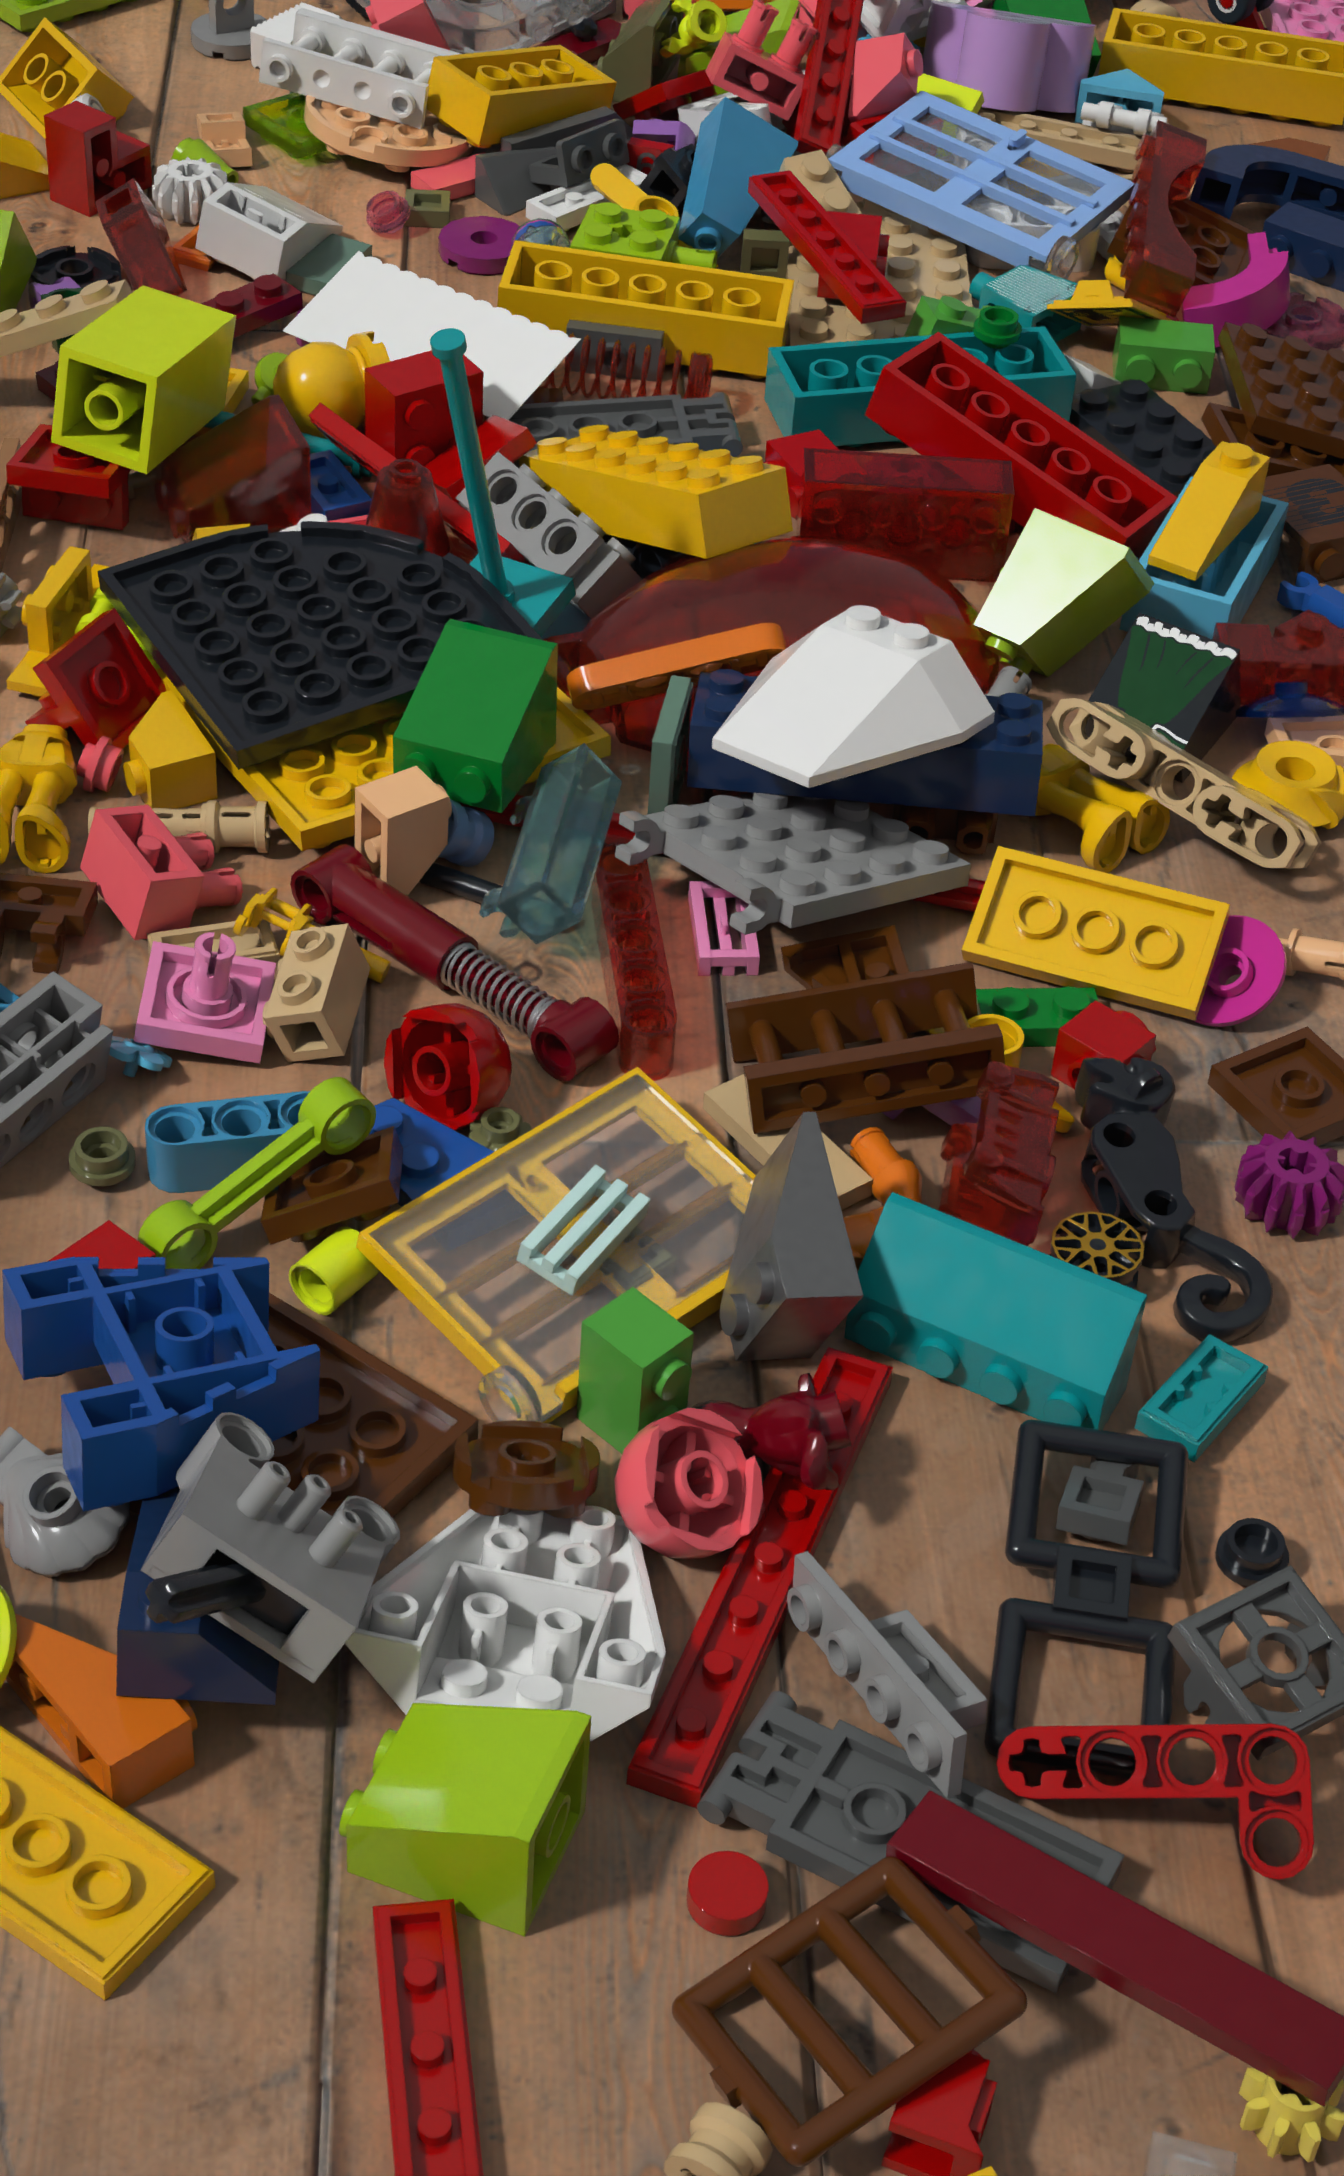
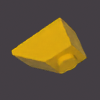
[123,690,218,809]

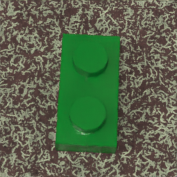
[976,987,1098,1047]

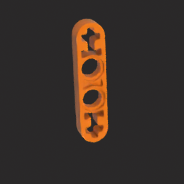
[566,623,786,710]

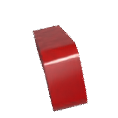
[996,1724,1314,1880]

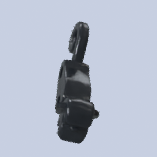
[1075,1057,1273,1342]

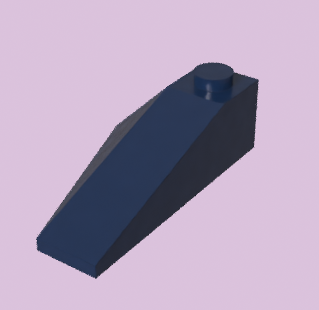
[116,1486,280,1705]

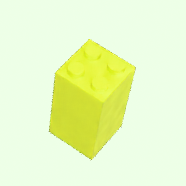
[51,285,236,474]

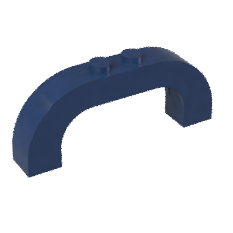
[1190,145,1344,220]

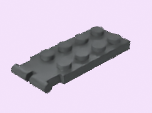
[485,392,743,468]
[697,1691,1124,1993]

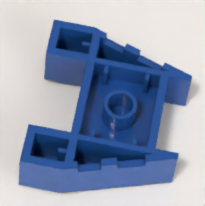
[2,1257,320,1512]

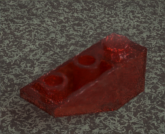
[95,178,187,297]

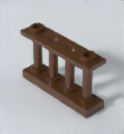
[725,962,1007,1134]

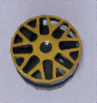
[1049,1211,1144,1290]

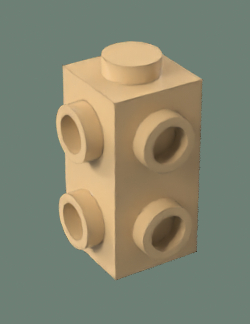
[263,923,370,1063]

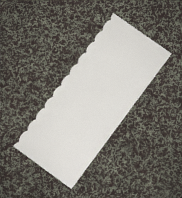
[283,251,581,420]

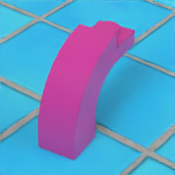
[1180,232,1291,348]

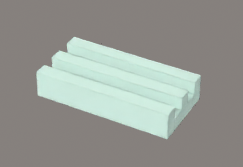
[516,1164,651,1296]

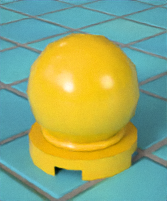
[273,331,390,439]

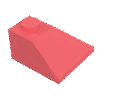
[848,33,923,123]

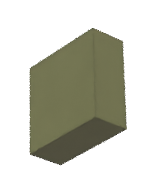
[404,189,451,228]
[740,229,789,279]

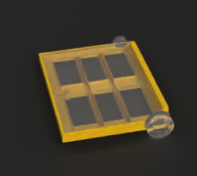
[356,1067,756,1423]

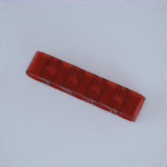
[591,843,677,1081]

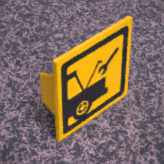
[1047,280,1172,326]

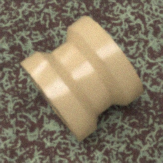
[663,2102,773,2176]

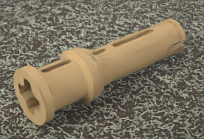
[88,800,270,853]

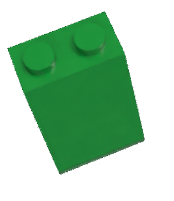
[393,619,558,813]

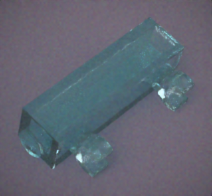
[479,743,622,945]

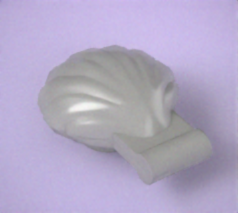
[0,1426,130,1577]

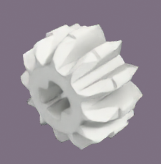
[152,157,227,225]

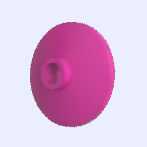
[1193,915,1287,1027]

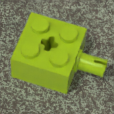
[570,202,717,269]

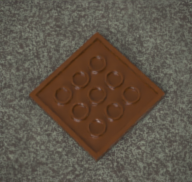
[1218,322,1344,459]
[130,1293,479,1518]

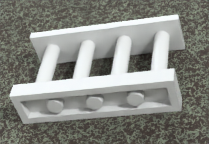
[259,8,461,129]

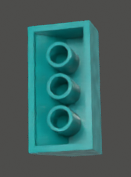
[844,1192,1147,1430]

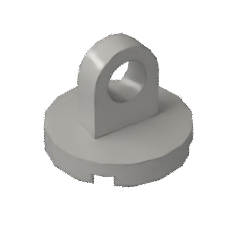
[190,0,268,61]

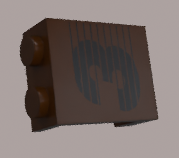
[1262,464,1344,583]

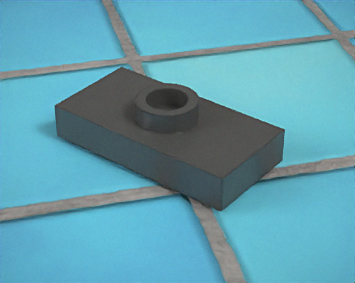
[565,320,664,382]

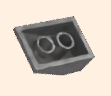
[720,1112,863,1361]

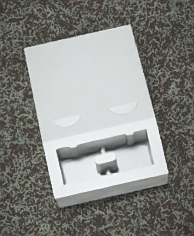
[195,182,343,280]

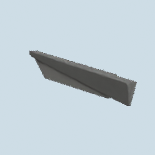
[475,106,633,216]

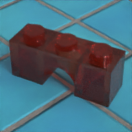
[1212,622,1344,710]

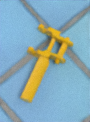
[233,887,391,983]

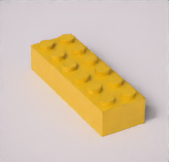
[1098,8,1344,127]
[497,240,794,379]
[519,425,793,559]

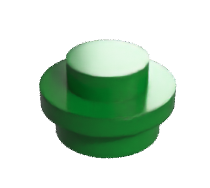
[973,306,1022,349]

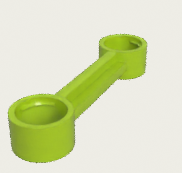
[138,1077,376,1269]

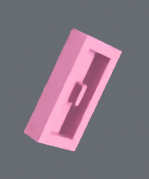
[688,881,760,976]

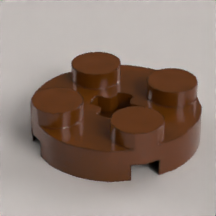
[453,1420,600,1519]

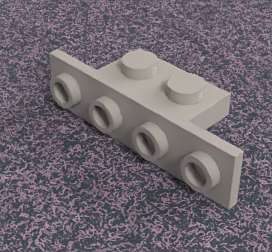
[787,1551,988,1799]

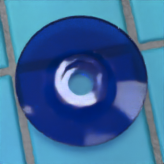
[1236,682,1344,718]

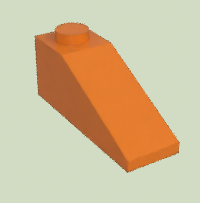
[5,1614,197,1809]

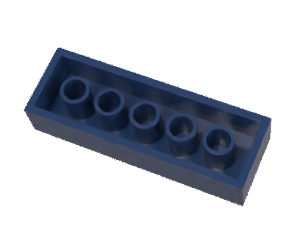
[687,669,1043,816]

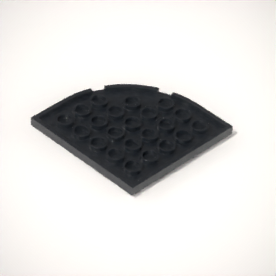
[98,521,543,769]

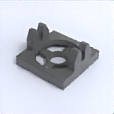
[1167,1565,1344,1761]

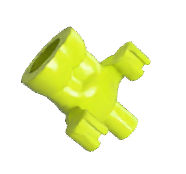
[659,0,727,58]

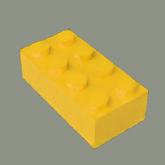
[426,45,617,148]

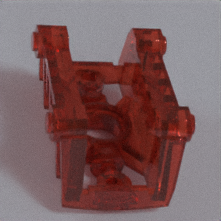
[937,1061,1059,1246]

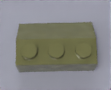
[597,0,684,102]

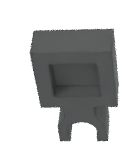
[1056,1457,1144,1545]

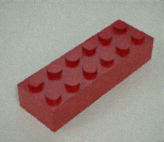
[865,332,1178,559]

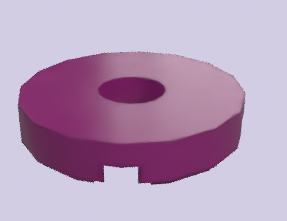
[438,216,529,275]

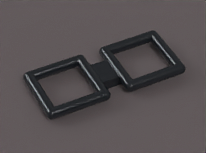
[984,1420,1188,1778]

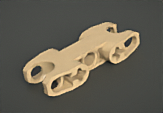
[1046,698,1321,869]

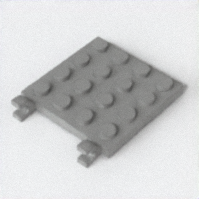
[615,793,971,935]

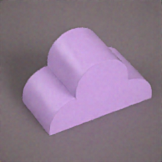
[923,1,1097,113]

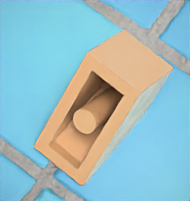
[355,766,452,896]

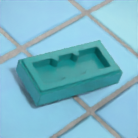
[1135,1334,1269,1463]

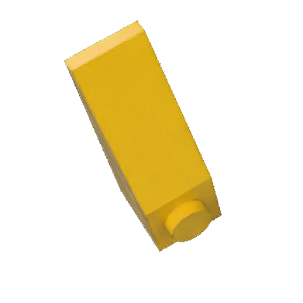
[1147,441,1270,581]

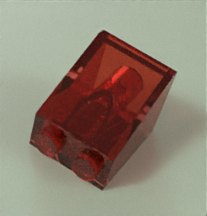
[155,394,311,543]

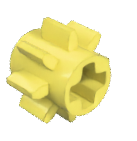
[1239,2068,1344,2162]

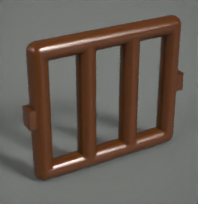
[672,1857,1028,2167]

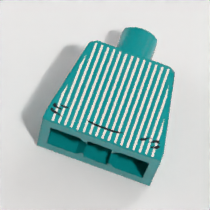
[969,265,1081,342]

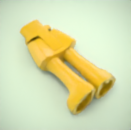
[0,724,78,874]
[1035,743,1170,873]

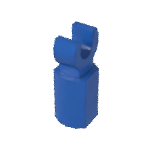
[1277,571,1344,641]

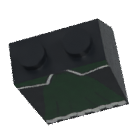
[1085,613,1241,783]

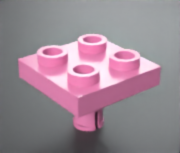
[134,932,276,1064]

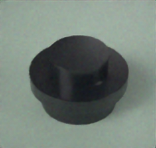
[1215,1518,1289,1587]

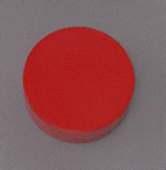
[686,1851,769,1936]

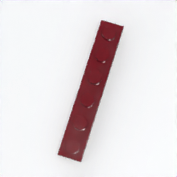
[35,273,303,402]

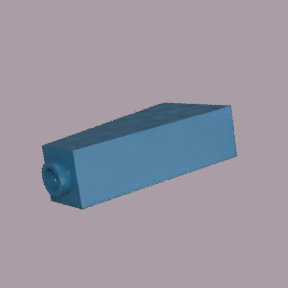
[679,97,798,258]

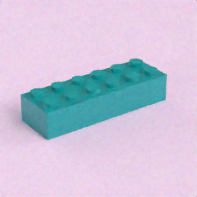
[764,326,1077,447]

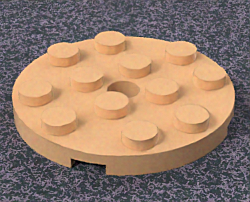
[304,95,476,172]

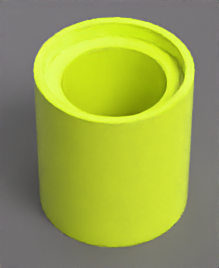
[289,1227,379,1315]

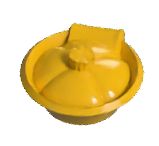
[1232,740,1344,829]

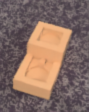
[196,112,253,167]

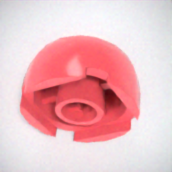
[614,1408,764,1559]

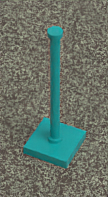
[430,328,576,637]

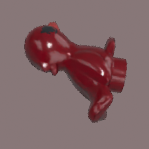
[692,1373,852,1490]

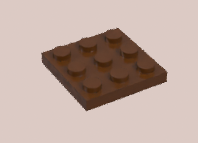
[1107,177,1256,288]

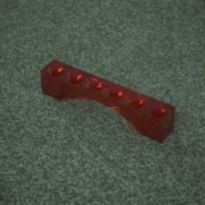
[1120,120,1207,317]

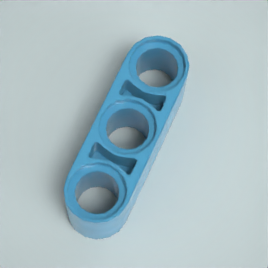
[145,1091,337,1193]

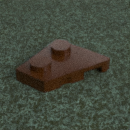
[781,925,910,989]

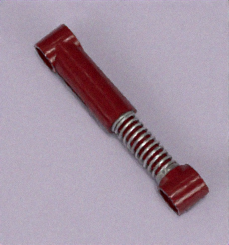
[290,844,619,1081]

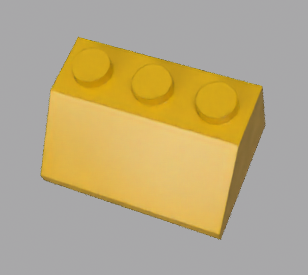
[0,17,134,140]

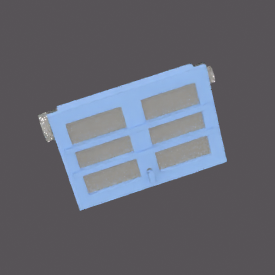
[826,91,1136,280]

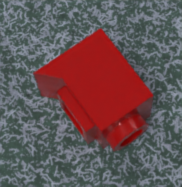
[881,2049,998,2176]

